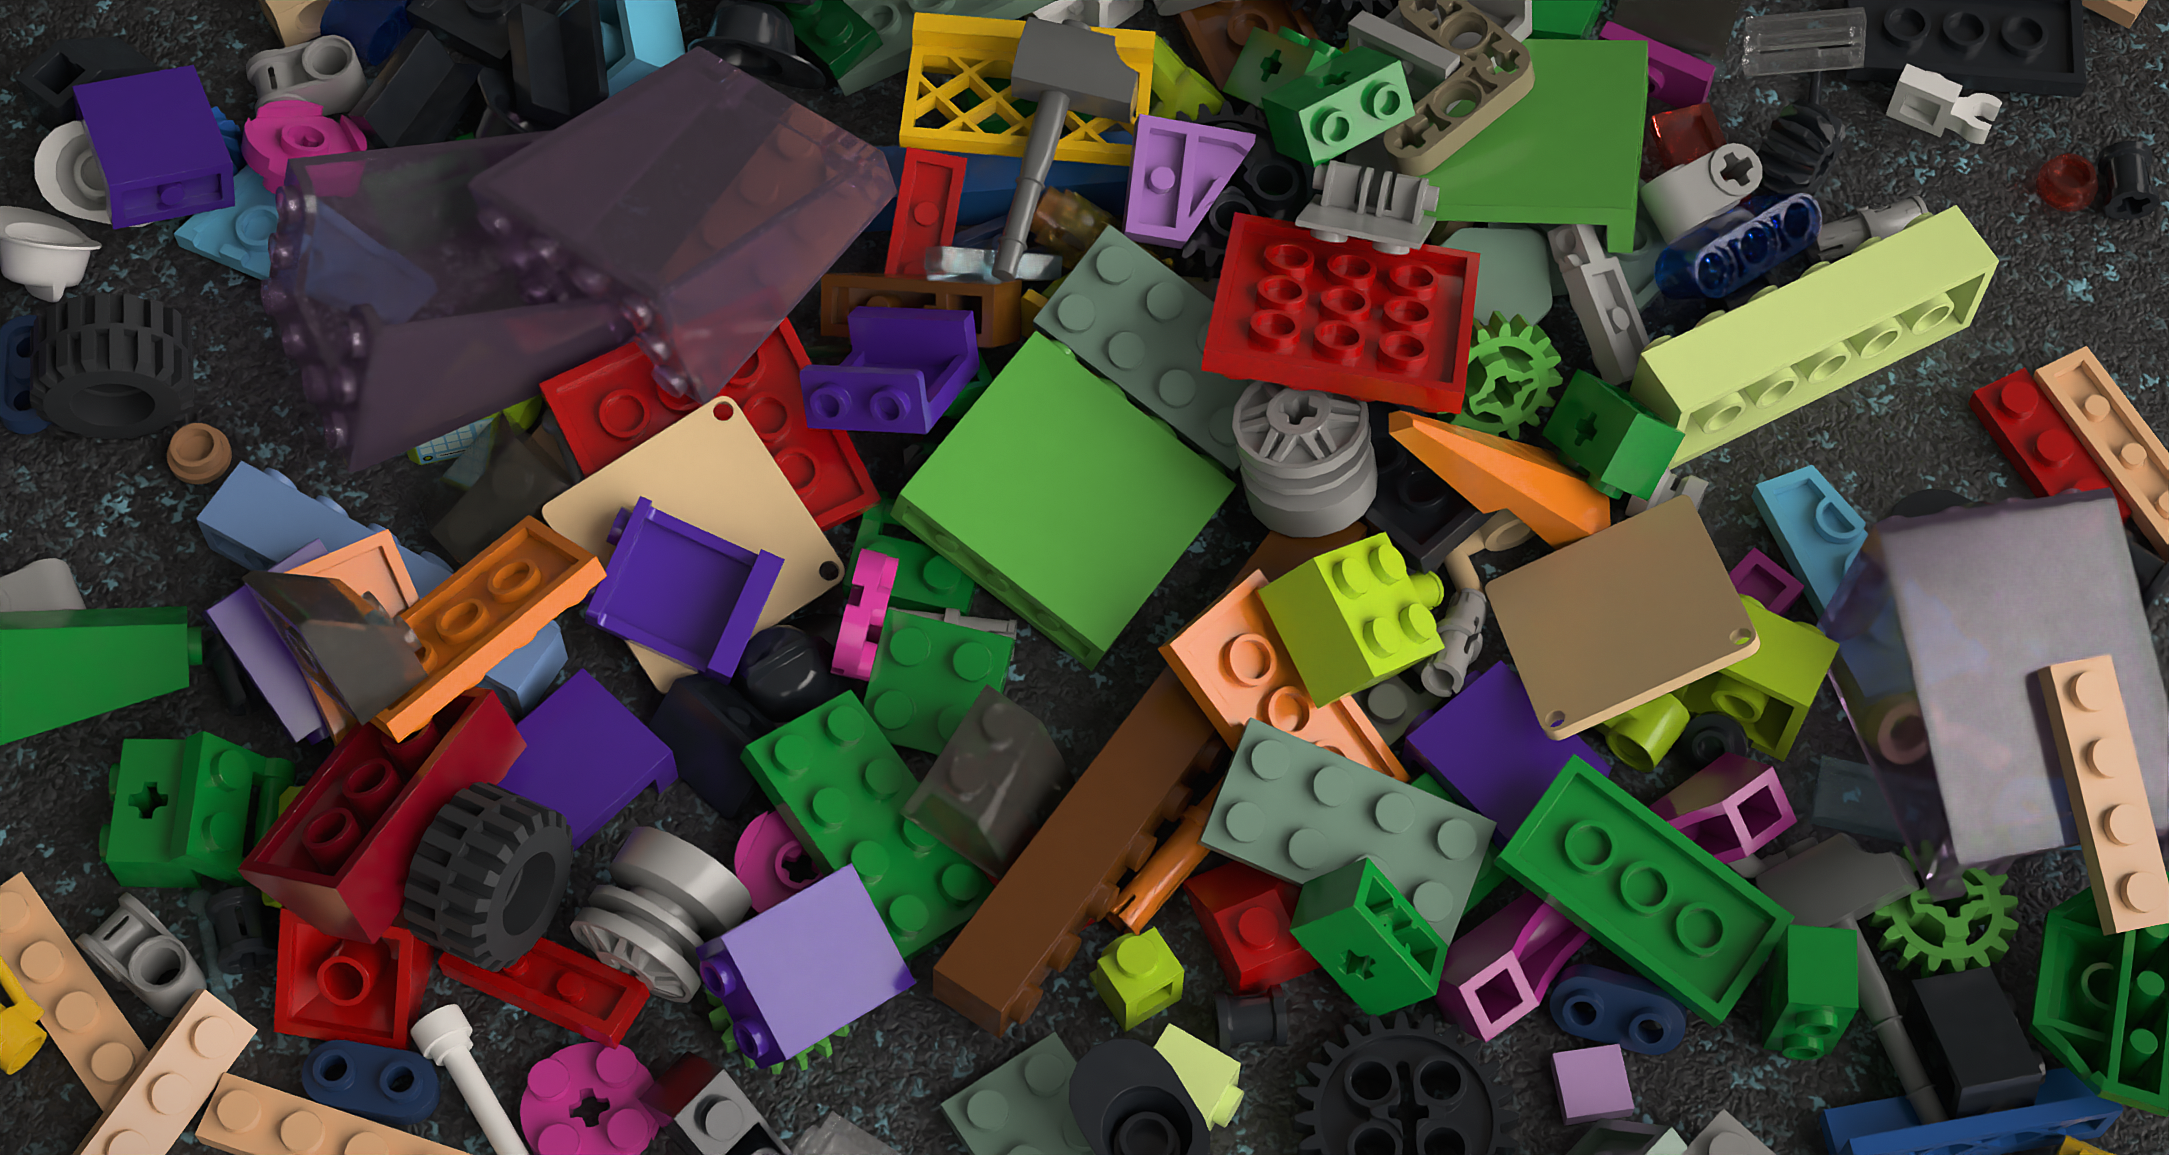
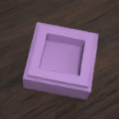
[1550,1044,1634,1126]

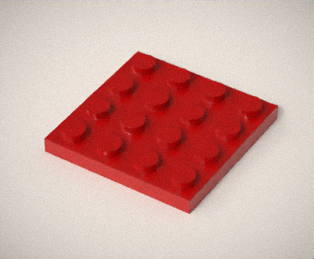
[1201,212,1481,414]
[539,280,881,533]

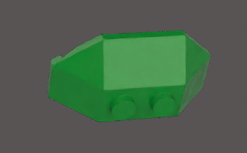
[2028,872,2169,1117]

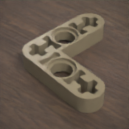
[1384,0,1535,177]

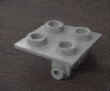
[1295,160,1440,255]

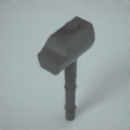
[991,17,1138,281]
[1755,832,1950,1125]

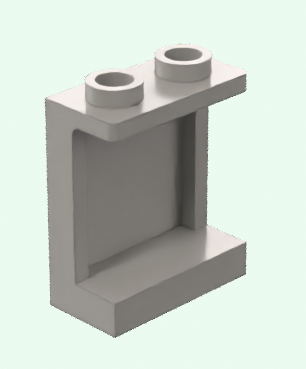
[1348,0,1532,114]

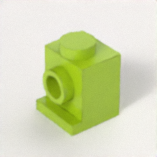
[1089,927,1184,1032]

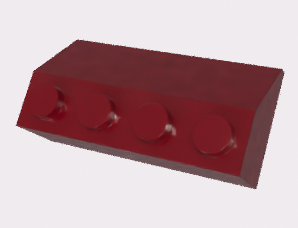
[237,686,527,945]

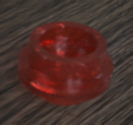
[2036,153,2098,212]

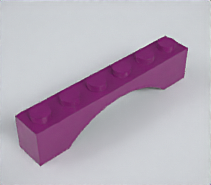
[1433,752,1797,1043]

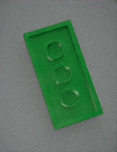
[740,689,995,963]
[1493,754,1795,1028]

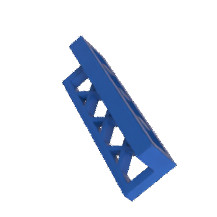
[1819,1067,2124,1155]

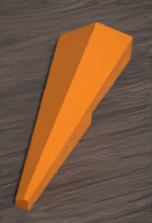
[1389,410,1611,551]

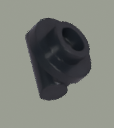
[1681,711,1754,771]

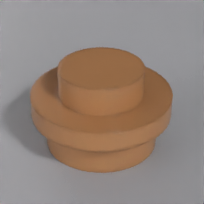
[167,423,232,484]

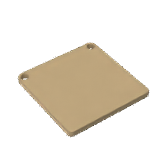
[542,396,845,694]
[1485,495,1761,740]

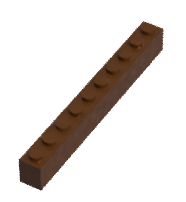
[933,520,1368,1039]

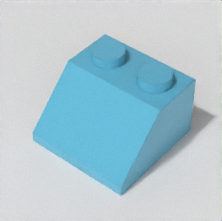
[558,0,688,124]

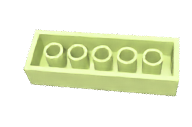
[1629,205,1999,470]

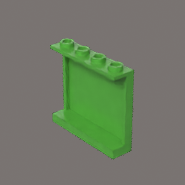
[1406,39,1648,253]
[890,331,1236,671]

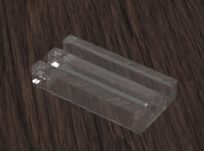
[1742,7,1867,77]

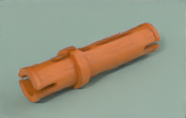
[1105,771,1226,936]

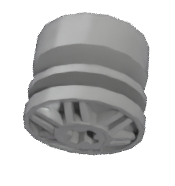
[1232,380,1378,537]
[570,827,753,1003]

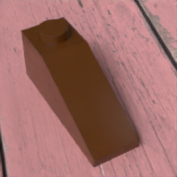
[821,273,1022,348]

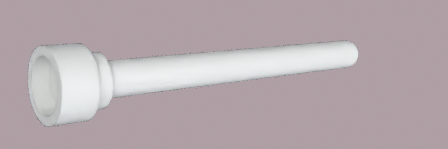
[411,1004,530,1155]

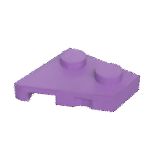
[1121,114,1256,249]

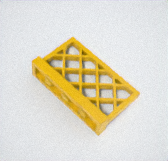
[899,12,1156,166]

